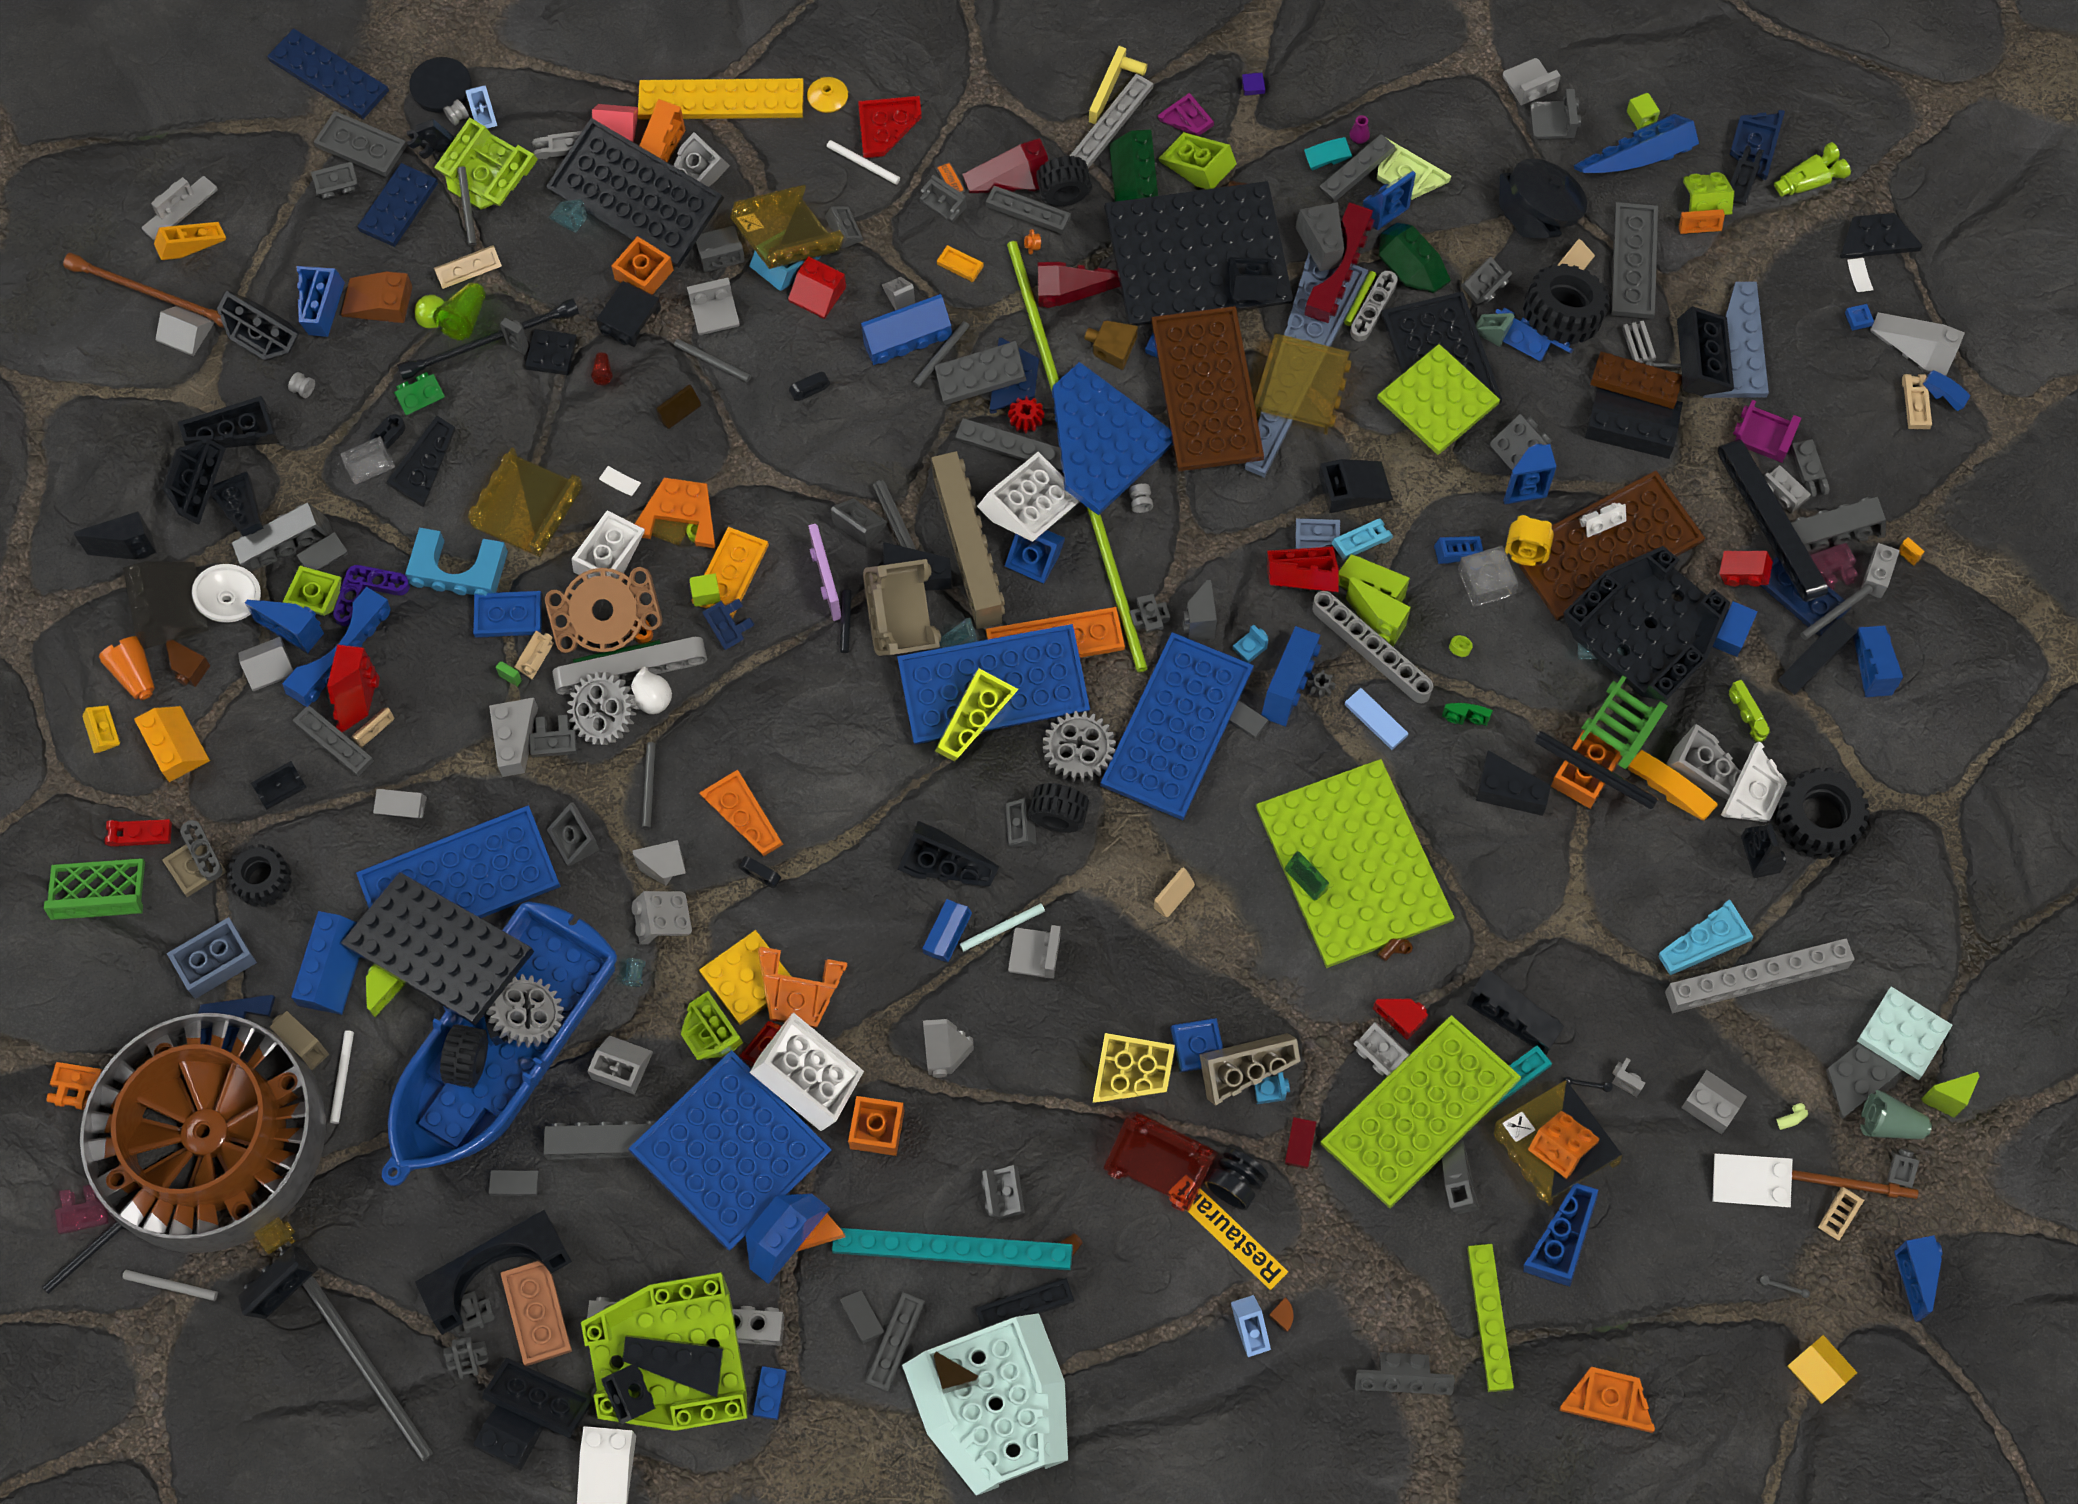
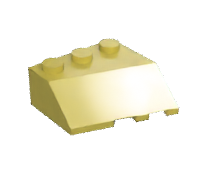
[1093,1033,1175,1103]

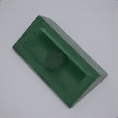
[1285,851,1329,901]

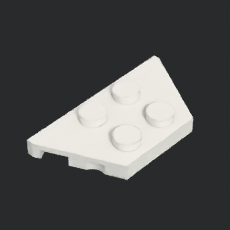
[1721,742,1787,822]

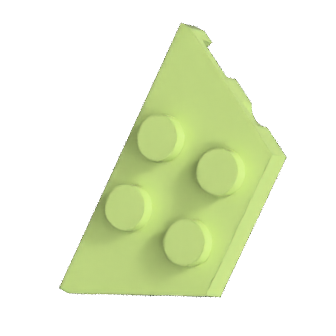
[1377,137,1451,200]

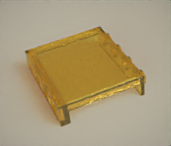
[1254,333,1352,435]

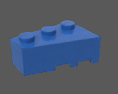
[297,266,345,337]
[1853,625,1903,697]

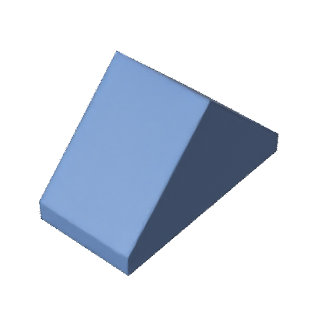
[465,85,497,128]

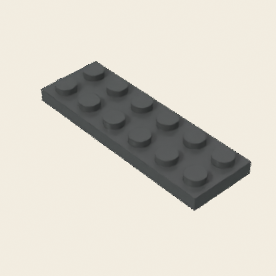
[1611,202,1658,319]

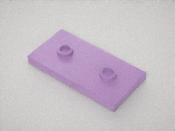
[808,524,841,621]

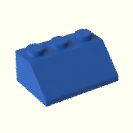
[1503,444,1556,504]

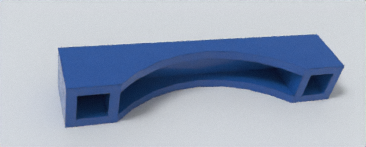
[282,587,391,707]

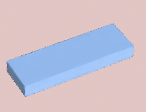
[1344,688,1409,750]

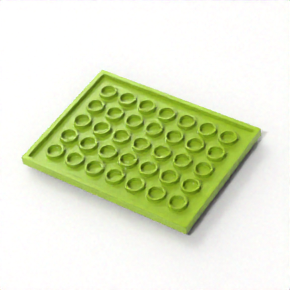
[1256,759,1454,968]

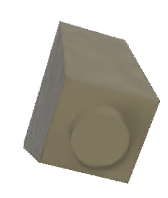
[269,1011,329,1071]

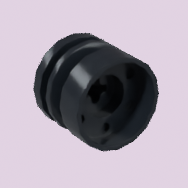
[1205,1148,1269,1210]

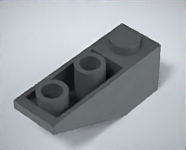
[1442,1140,1479,1215]

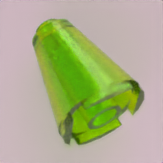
[433,283,486,340]

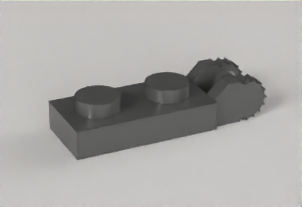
[1790,439,1830,497]

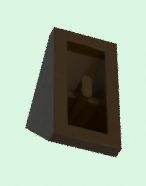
[934,1351,979,1394]

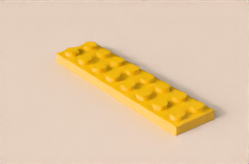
[638,78,804,119]

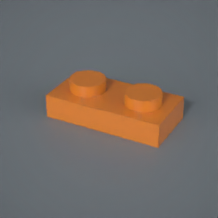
[1679,209,1725,234]

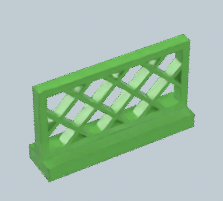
[44,859,145,920]

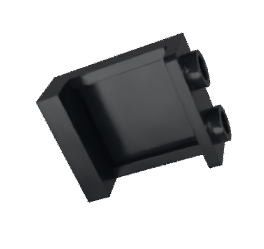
[596,281,661,347]

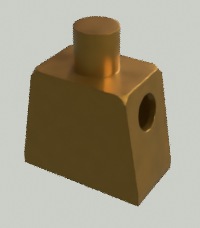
[1084,321,1138,370]

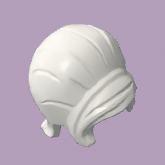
[630,666,672,714]

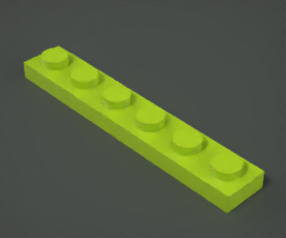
[1467,1244,1514,1392]

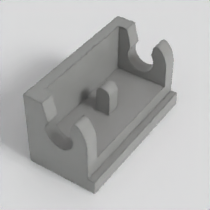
[373,789,427,819]

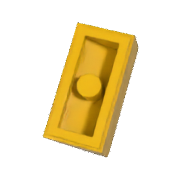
[83,705,120,753]

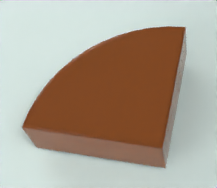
[1269,1297,1293,1332]

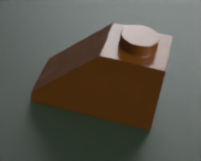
[166,638,210,687]

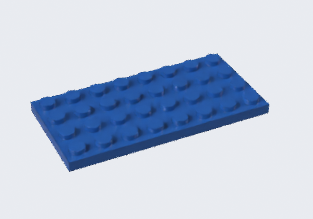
[897,624,1090,744]
[1100,632,1254,820]
[356,805,561,918]

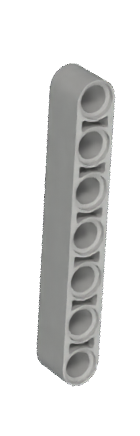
[1312,591,1433,704]
[552,637,707,695]

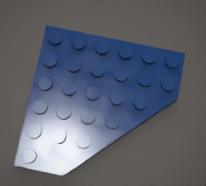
[1052,362,1173,515]

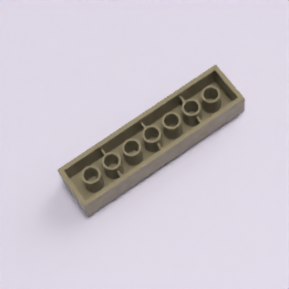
[931,451,1005,629]

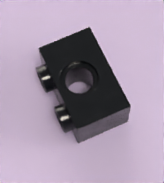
[601,1363,656,1425]

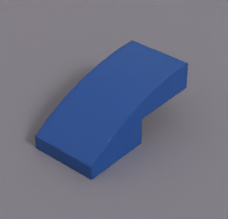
[1923,370,1970,411]

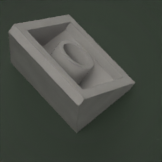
[156,306,215,356]
[238,636,294,691]

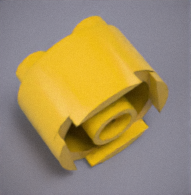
[1505,515,1554,566]

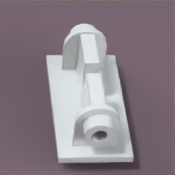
[1580,502,1626,537]

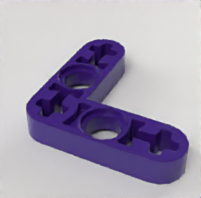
[333,565,410,626]

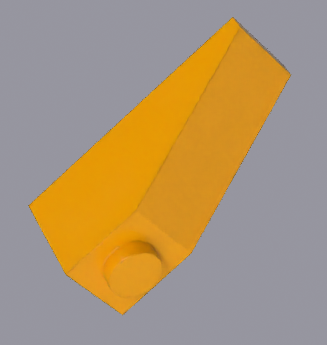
[154,222,226,260]

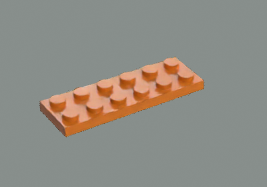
[986,607,1125,658]

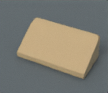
[1558,239,1595,270]
[351,708,395,748]
[1154,867,1195,917]

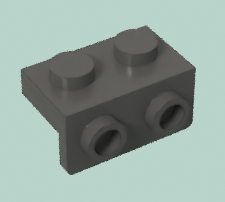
[311,162,359,199]
[1460,257,1512,304]
[981,1165,1025,1220]

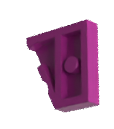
[1158,93,1214,136]

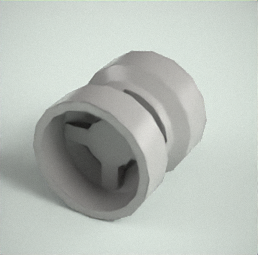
[1129,484,1153,513]

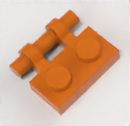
[47,1062,103,1110]

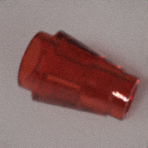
[591,353,613,385]

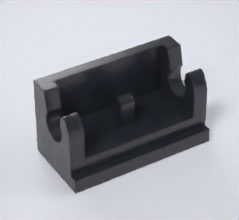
[251,761,307,810]

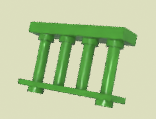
[1580,676,1668,770]

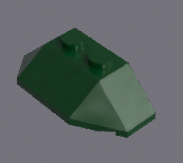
[1379,222,1451,293]

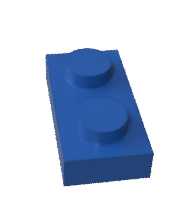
[753,1366,787,1420]

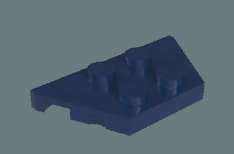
[1730,110,1785,180]
[990,338,1039,414]

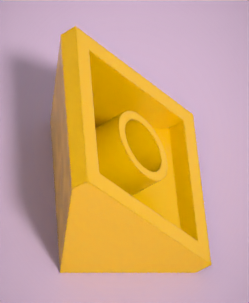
[1787,1335,1857,1404]

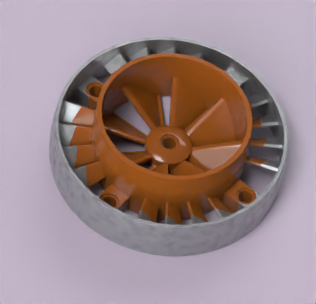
[80,1013,326,1253]

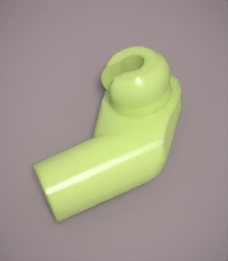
[1776,1103,1808,1130]

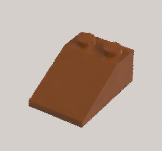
[341,271,412,323]

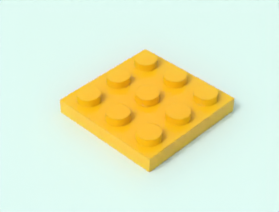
[699,930,791,1025]

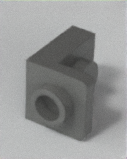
[1887,1148,1919,1188]

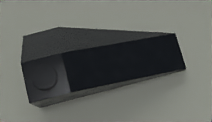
[897,821,999,886]

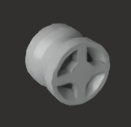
[443,99,469,126]
[288,372,315,398]

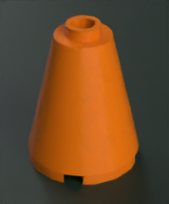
[99,636,155,700]

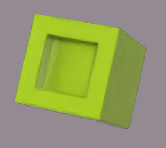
[1627,93,1660,129]
[690,573,721,607]

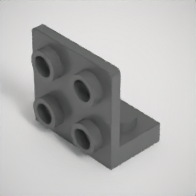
[696,226,745,272]

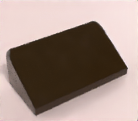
[656,385,701,429]

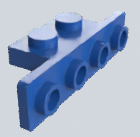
[1495,308,1573,362]

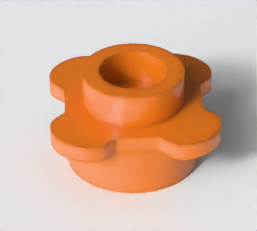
[1024,229,1041,255]

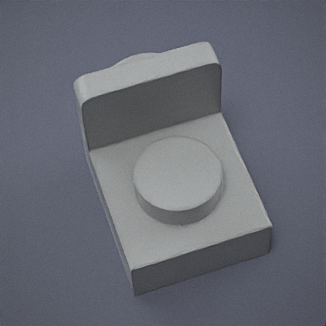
[1612,1058,1645,1097]

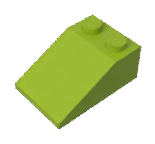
[1158,132,1237,189]
[1346,577,1411,647]

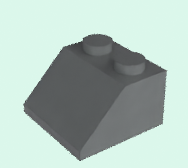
[1182,580,1217,641]

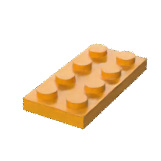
[692,527,769,618]

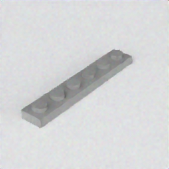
[1070,74,1153,168]

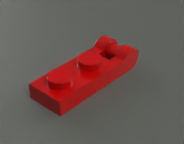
[105,819,172,846]

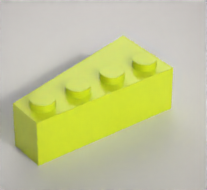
[935,669,1019,761]

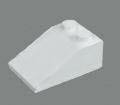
[572,510,645,579]
[1712,1154,1792,1207]
[577,1427,636,1504]

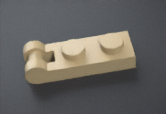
[1902,374,1932,429]

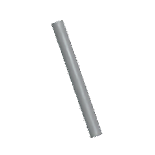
[123,1270,218,1301]

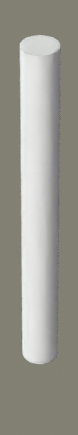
[827,140,900,185]
[330,1031,354,1124]

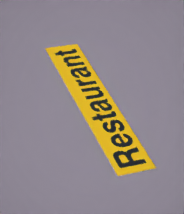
[1168,1175,1288,1290]

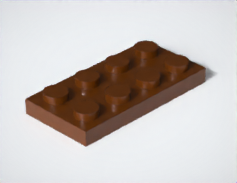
[1590,351,1682,409]

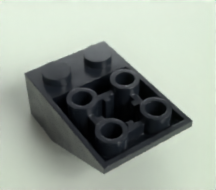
[1319,459,1393,513]

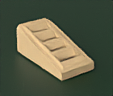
[1818,1187,1864,1241]

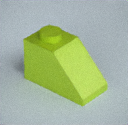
[366,965,405,1017]

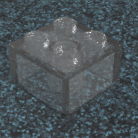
[1458,546,1518,607]

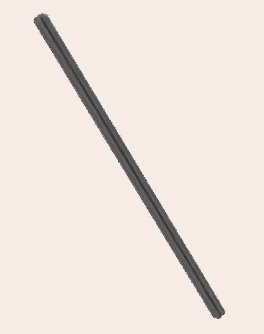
[217,1157,433,1461]

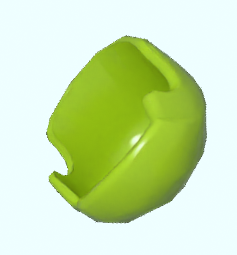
[415,294,447,328]

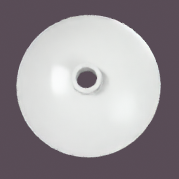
[192,564,261,622]

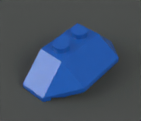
[745,1194,830,1284]

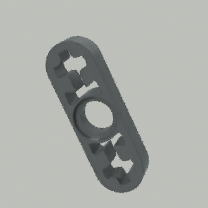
[181,820,223,881]

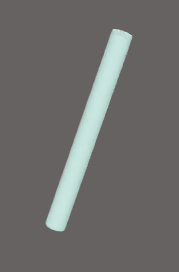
[959,903,1045,952]

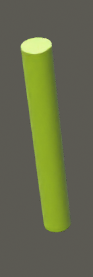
[1344,271,1376,326]

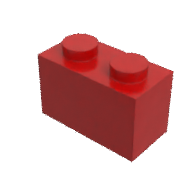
[1719,551,1773,587]

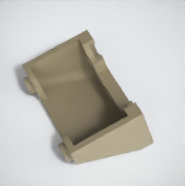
[863,559,941,656]

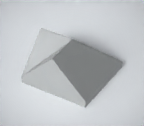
[633,840,686,886]

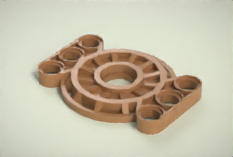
[545,567,663,653]

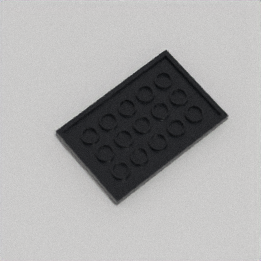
[1381,291,1502,404]

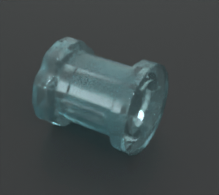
[622,958,646,987]

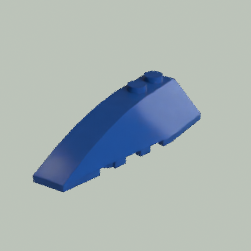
[1574,114,1699,173]

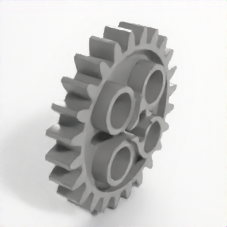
[567,672,637,745]
[1043,711,1116,782]
[486,974,564,1048]

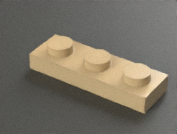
[434,245,502,289]

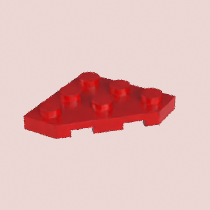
[858,96,922,158]

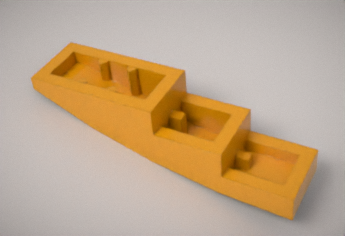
[1628,750,1718,821]

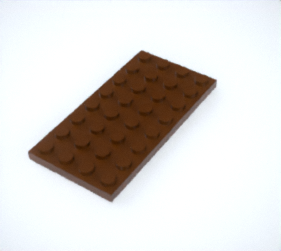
[1151,306,1264,471]
[1517,471,1705,621]

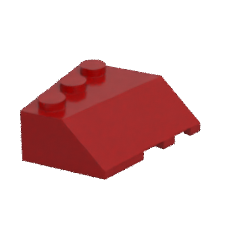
[327,644,380,732]

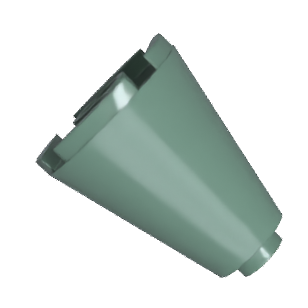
[1861,1090,1932,1139]

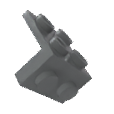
[1530,89,1581,139]
[1490,414,1555,470]

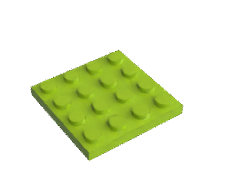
[1377,344,1500,455]

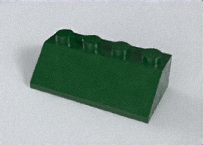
[1110,129,1158,202]

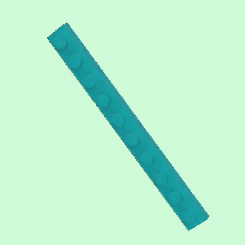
[832,1228,1073,1270]

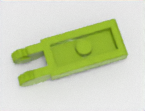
[1729,680,1770,742]

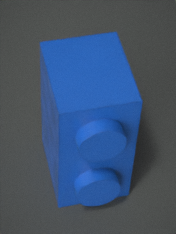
[1712,601,1758,657]

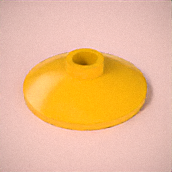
[807,77,848,113]

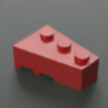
[1267,546,1339,592]

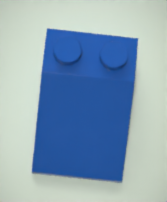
[1362,171,1416,230]
[245,599,324,653]
[1894,1235,1942,1322]

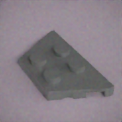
[1826,1043,1903,1119]

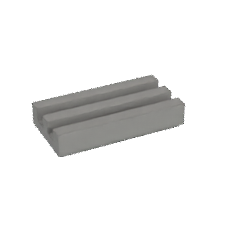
[1622,321,1656,363]

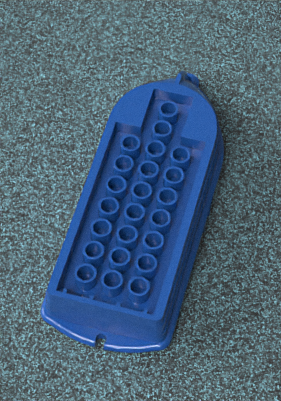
[382,902,617,1186]

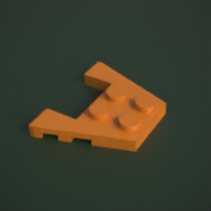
[635,478,715,548]
[758,947,847,1028]

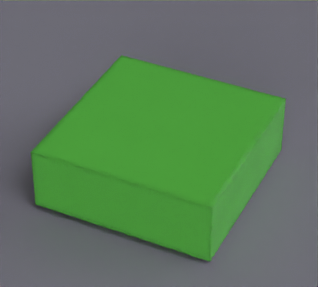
[496,662,522,687]

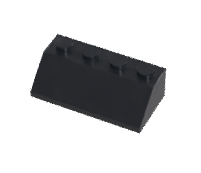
[1677,306,1734,396]

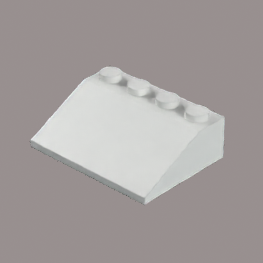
[977,452,1080,542]
[749,1013,864,1131]

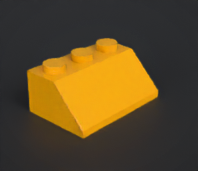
[134,706,210,782]

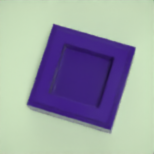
[1242,73,1265,96]

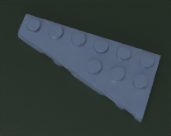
[1703,282,1769,398]

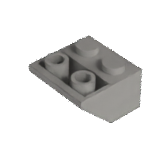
[587,1036,653,1095]

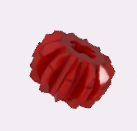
[1008,395,1045,433]

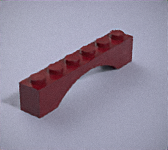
[1304,202,1375,323]

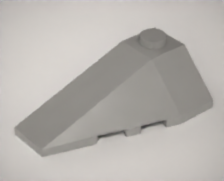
[672,132,730,187]
[1870,312,1965,376]

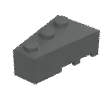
[1295,202,1344,271]

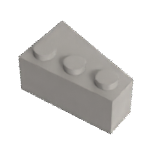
[489,698,538,777]

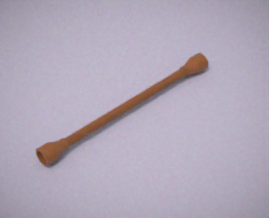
[63,253,224,328]

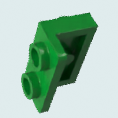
[394,372,445,415]

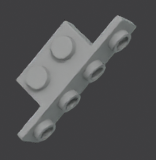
[142,176,218,241]

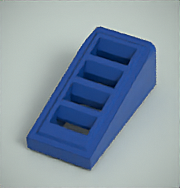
[1434,536,1485,564]

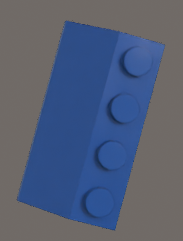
[861,294,952,365]
[291,911,360,1015]

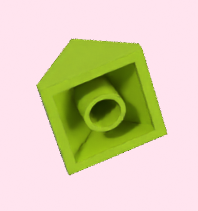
[282,566,342,616]
[1921,1072,1979,1118]

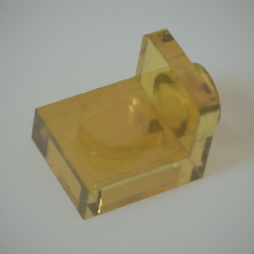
[254,1217,295,1255]

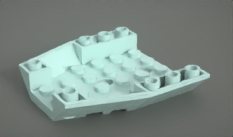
[902,1313,1068,1496]

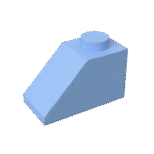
[1231,1295,1271,1357]

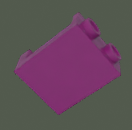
[1733,400,1801,463]

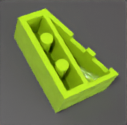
[1339,554,1410,602]

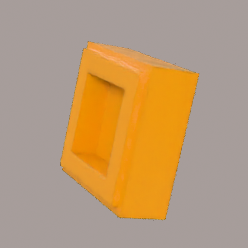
[1898,537,1925,565]

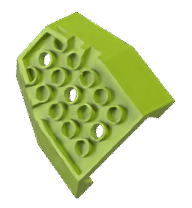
[581,1272,748,1431]

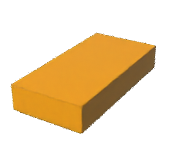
[937,245,984,282]

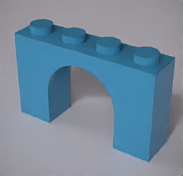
[405,528,508,596]

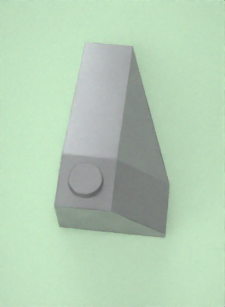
[1666,724,1742,800]
[923,1019,974,1078]

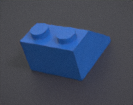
[1005,530,1065,584]

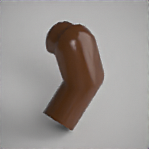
[1378,938,1413,961]

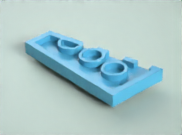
[1659,899,1753,975]

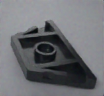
[1840,213,1922,259]

